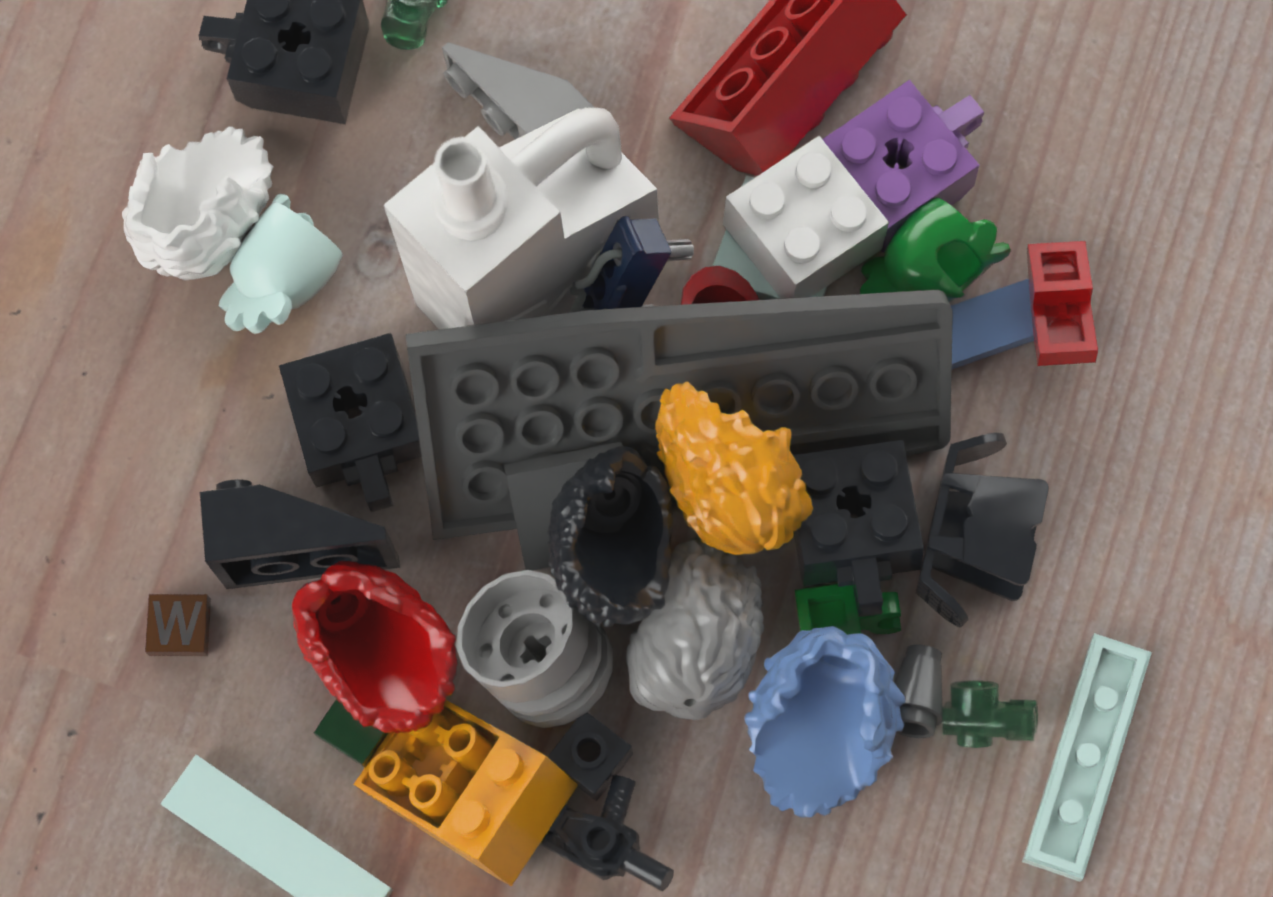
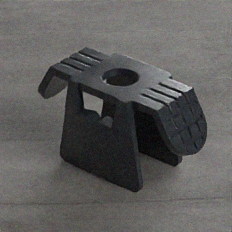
[916,433,1049,627]

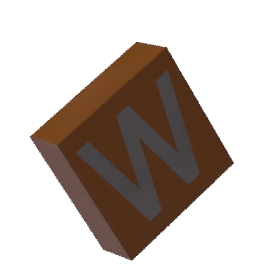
[145,594,211,656]

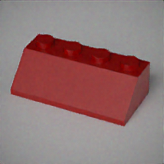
[669,0,907,176]

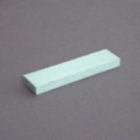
[1022,633,1152,882]
[161,755,393,897]

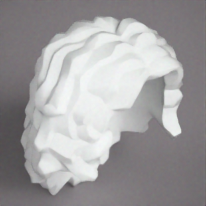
[122,127,274,280]

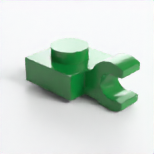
[795,584,902,635]

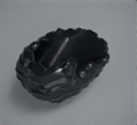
[547,446,674,627]

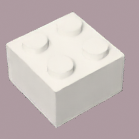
[723,136,889,299]

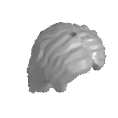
[626,537,764,721]

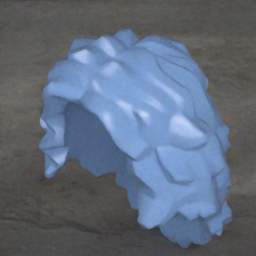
[744,626,905,817]

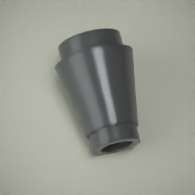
[894,644,943,738]

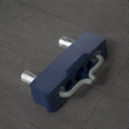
[569,216,694,313]

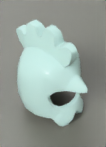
[219,194,343,334]

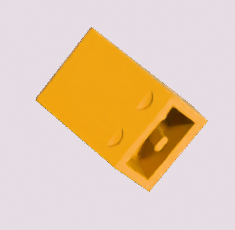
[353,700,578,887]

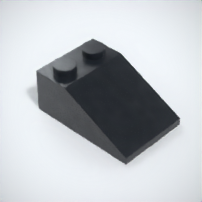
[200,479,400,589]

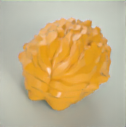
[655,382,813,555]

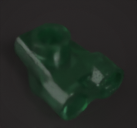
[381,0,448,50]
[942,680,1038,748]

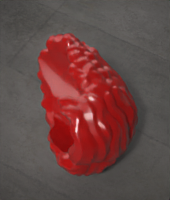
[291,561,458,733]

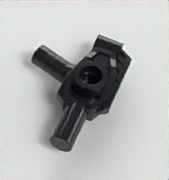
[541,775,674,891]

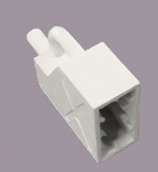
[384,108,659,330]

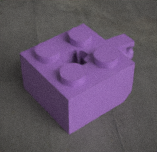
[822,80,984,253]

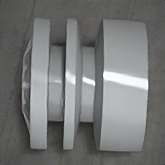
[457,570,613,728]

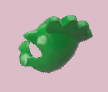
[860,197,1011,302]

